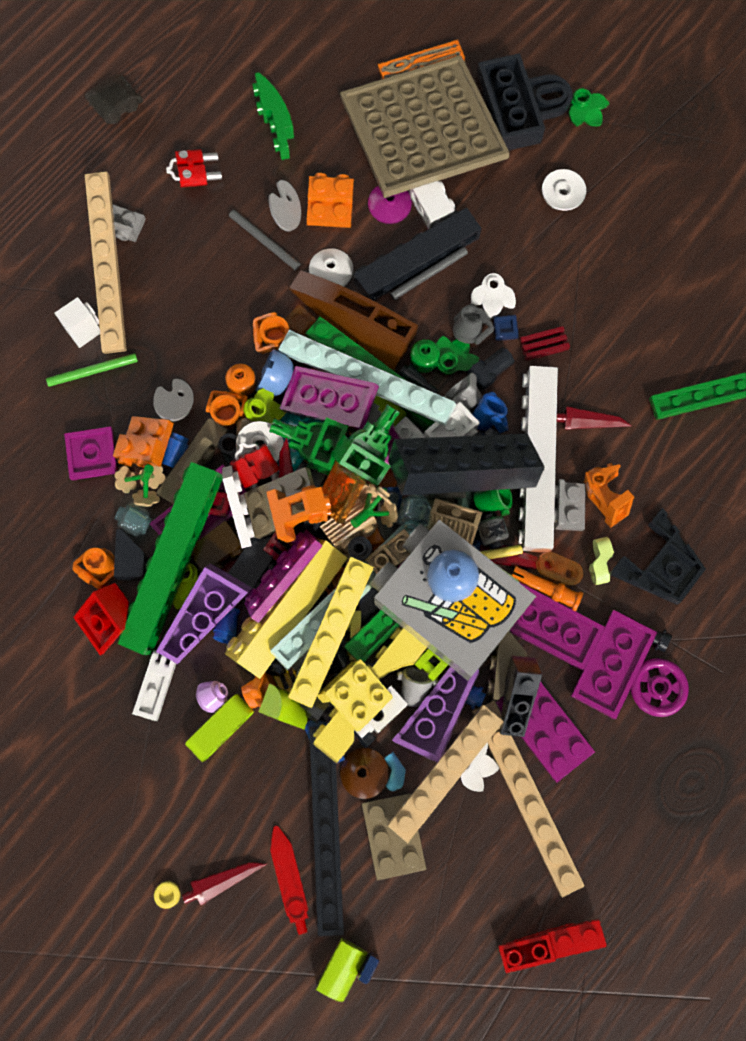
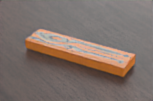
[378,40,465,79]

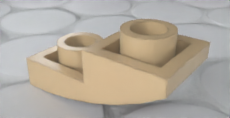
[365,529,411,574]

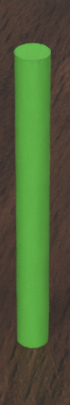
[46,353,138,387]

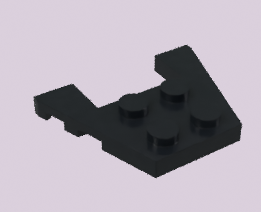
[609,508,706,605]

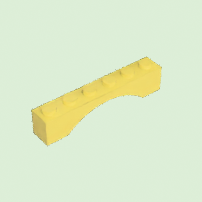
[288,557,374,708]
[313,627,427,763]

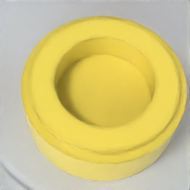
[154,881,181,908]

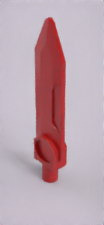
[270,826,308,935]

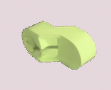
[589,537,614,585]

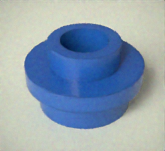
[466,686,486,710]

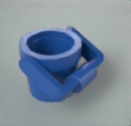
[472,392,508,434]

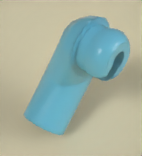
[385,752,406,791]

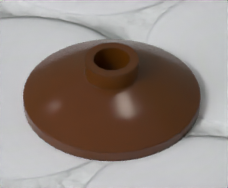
[340,748,389,799]

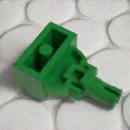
[331,404,400,487]
[269,417,348,476]

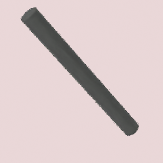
[229,210,301,270]
[390,246,468,300]

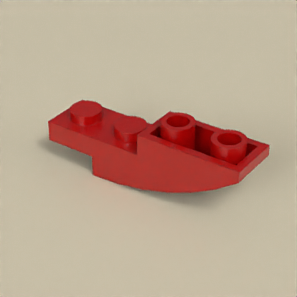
[499,918,607,973]

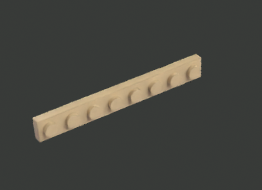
[85,172,127,354]
[472,701,584,897]

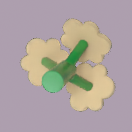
[115,464,166,507]
[350,483,398,528]

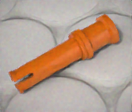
[512,566,584,611]

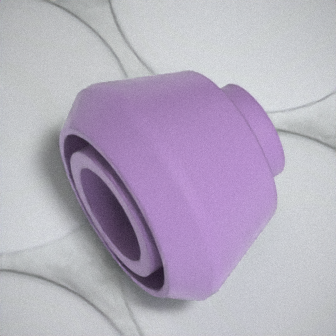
[196,681,228,713]

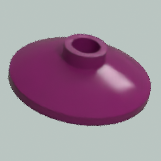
[368,186,412,224]

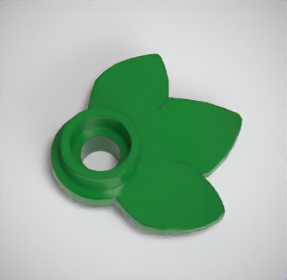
[569,88,609,126]
[436,336,479,375]

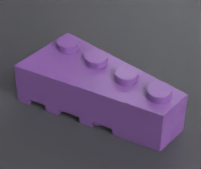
[156,563,252,664]
[392,667,479,763]

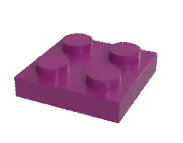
[64,426,118,480]

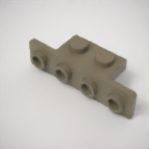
[157,418,228,504]

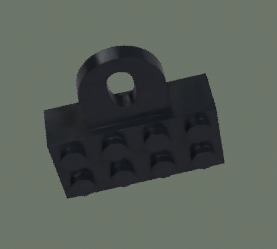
[475,53,572,151]

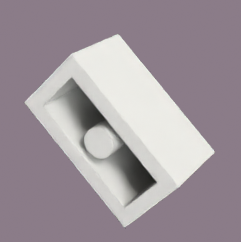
[410,181,456,229]
[55,297,100,348]

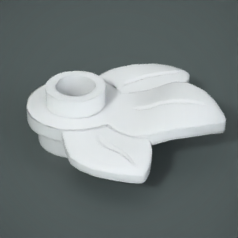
[471,273,516,319]
[460,743,499,792]

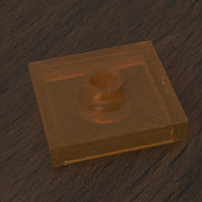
[322,461,366,524]

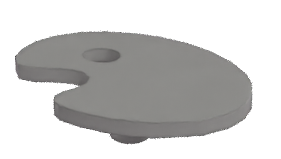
[269,180,301,231]
[153,379,194,421]

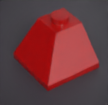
[73,583,129,655]

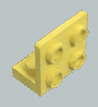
[317,659,393,731]

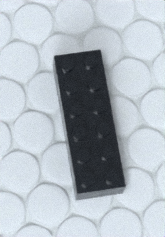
[388,434,545,495]

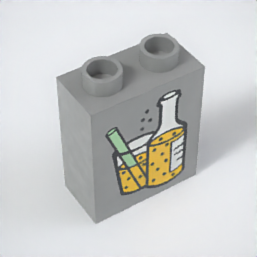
[371,520,536,681]

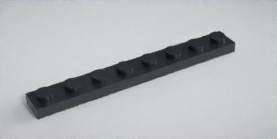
[309,727,344,936]

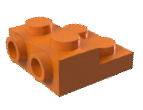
[307,173,354,228]
[113,416,174,468]

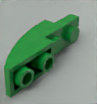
[252,73,294,160]

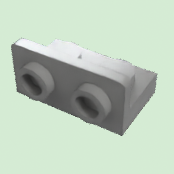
[112,205,146,242]
[554,479,585,531]

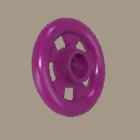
[631,658,689,717]

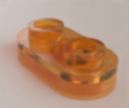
[536,552,583,585]

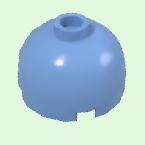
[255,349,294,397]
[427,549,479,603]

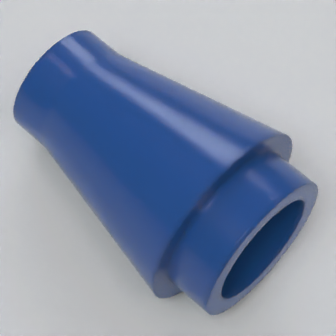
[162,432,189,468]
[213,607,240,644]

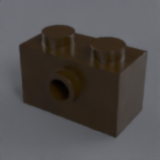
[191,521,245,571]

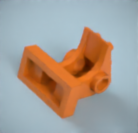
[584,463,634,528]
[266,485,332,543]

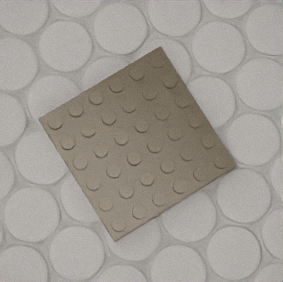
[340,55,509,198]

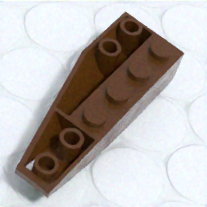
[289,270,418,372]

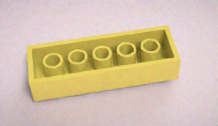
[225,539,348,679]

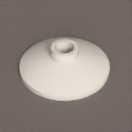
[542,169,586,211]
[309,249,353,287]
[236,421,284,462]

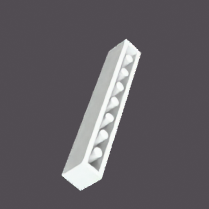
[518,366,558,553]

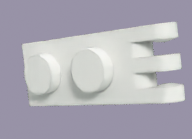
[132,650,176,721]

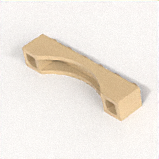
[387,705,504,843]

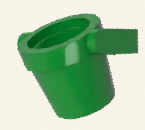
[474,489,512,516]

